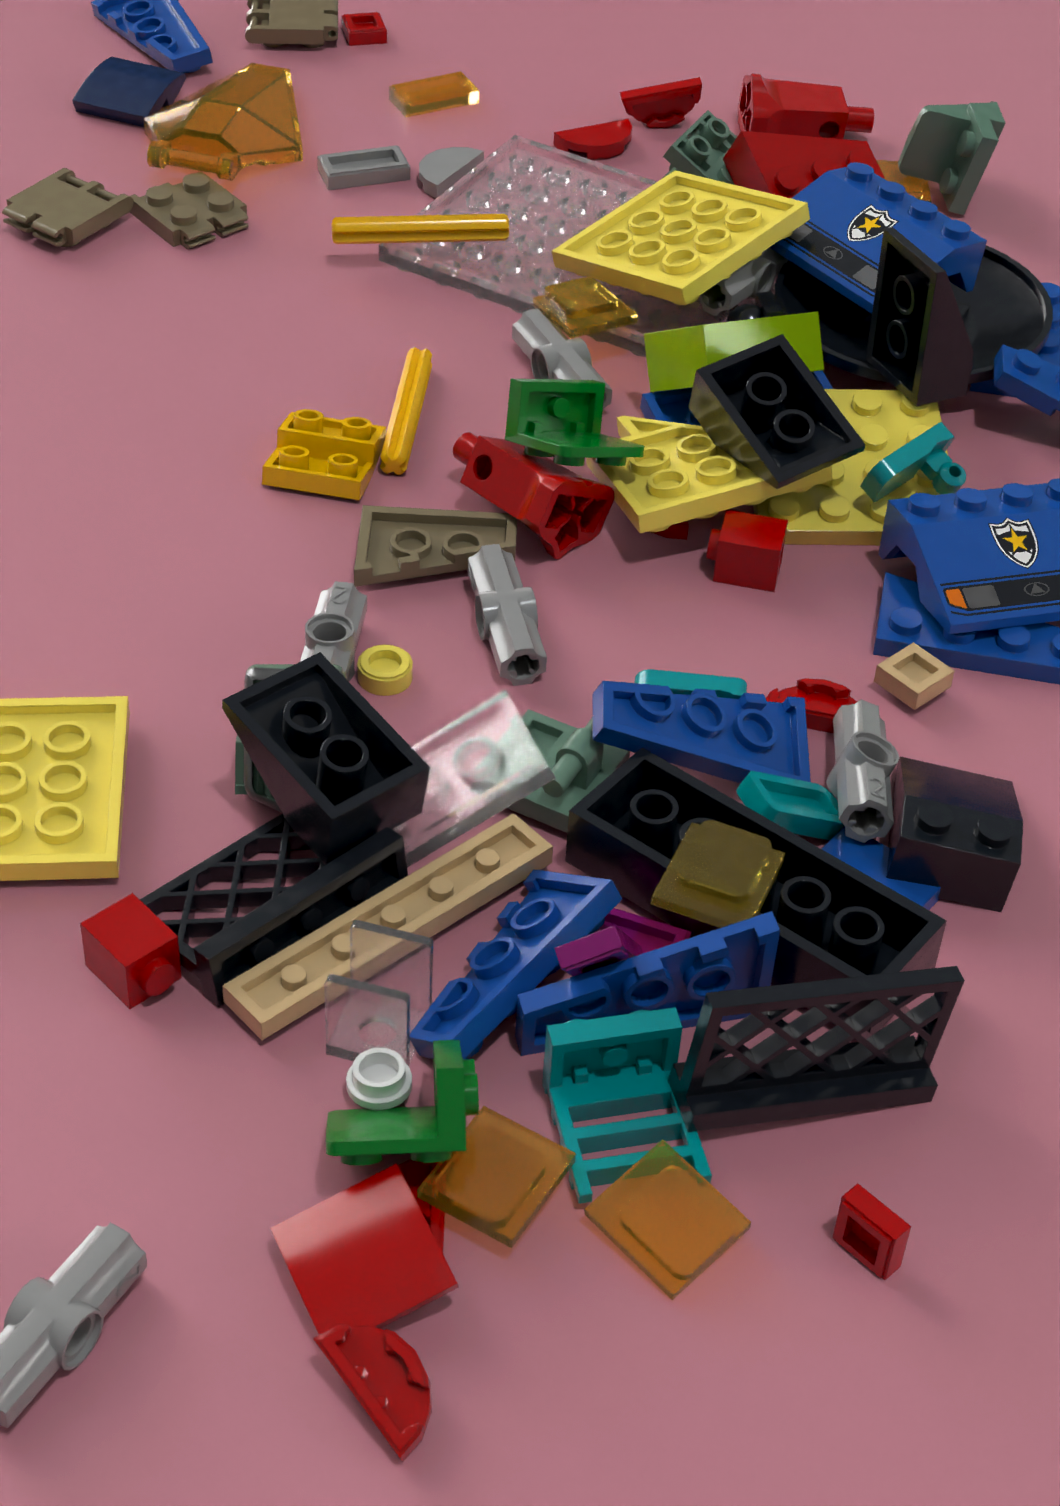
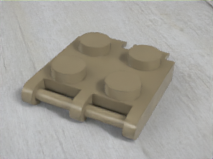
[245,0,338,48]
[2,168,134,247]
[130,171,249,249]

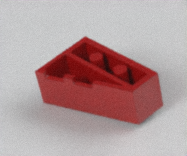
[723,131,885,198]

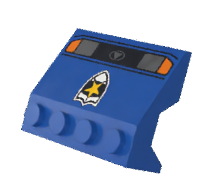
[770,162,987,314]
[878,478,1060,635]

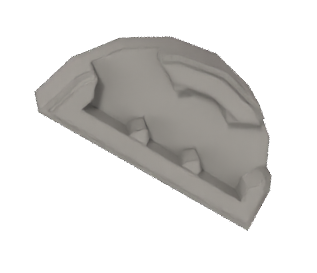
[419,147,484,199]

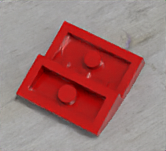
[270,1163,459,1335]

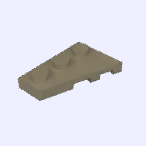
[354,505,517,587]

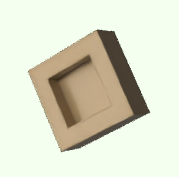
[874,642,955,710]

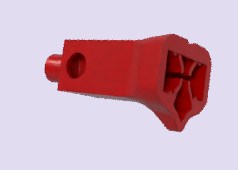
[738,73,874,139]
[453,432,615,560]

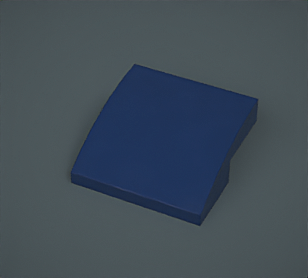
[72,57,186,129]

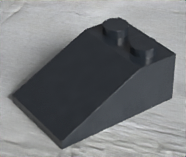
[866,227,974,406]
[688,334,866,489]
[222,652,430,865]
[886,756,1023,912]

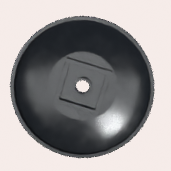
[774,245,1053,384]

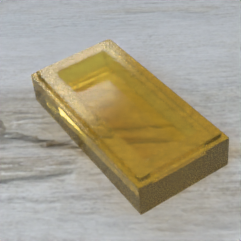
[389,71,479,117]

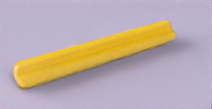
[331,214,509,244]
[380,347,432,475]

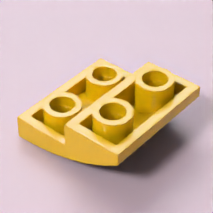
[262,409,386,500]

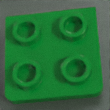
[505,378,645,466]
[326,1040,479,1165]

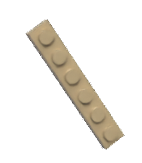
[223,813,553,1040]

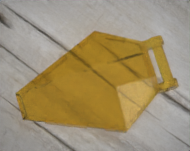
[144,63,303,181]

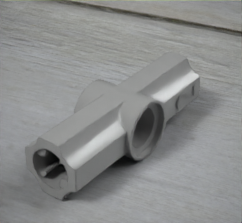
[699,247,788,316]
[512,309,612,410]
[468,544,547,686]
[300,581,367,681]
[826,699,899,843]
[0,1223,147,1428]

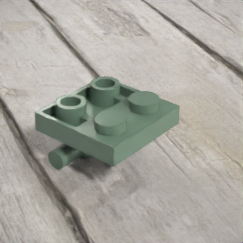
[663,110,737,185]
[473,709,630,833]

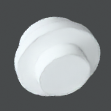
[346,1048,412,1110]

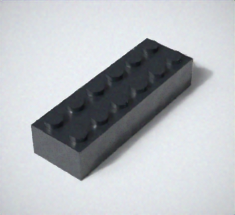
[565,748,947,1035]

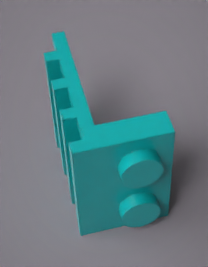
[542,1007,712,1204]

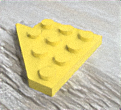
[586,416,832,534]

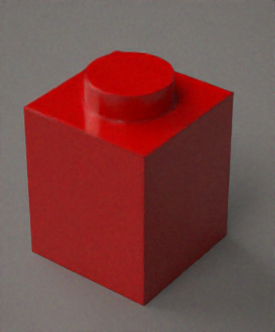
[706,510,788,592]
[80,893,182,1009]

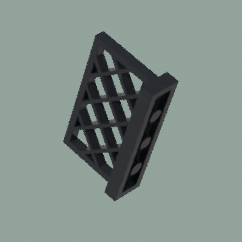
[140,813,408,1007]
[668,966,965,1132]

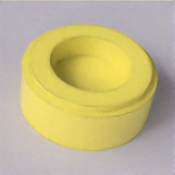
[357,645,413,696]

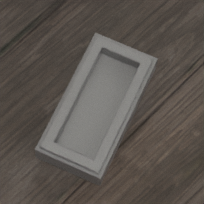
[317,145,410,190]

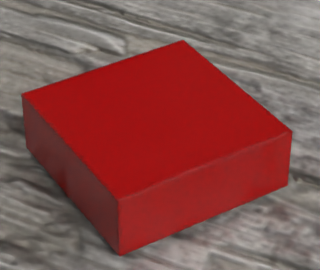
[341,12,387,46]
[833,1183,911,1280]

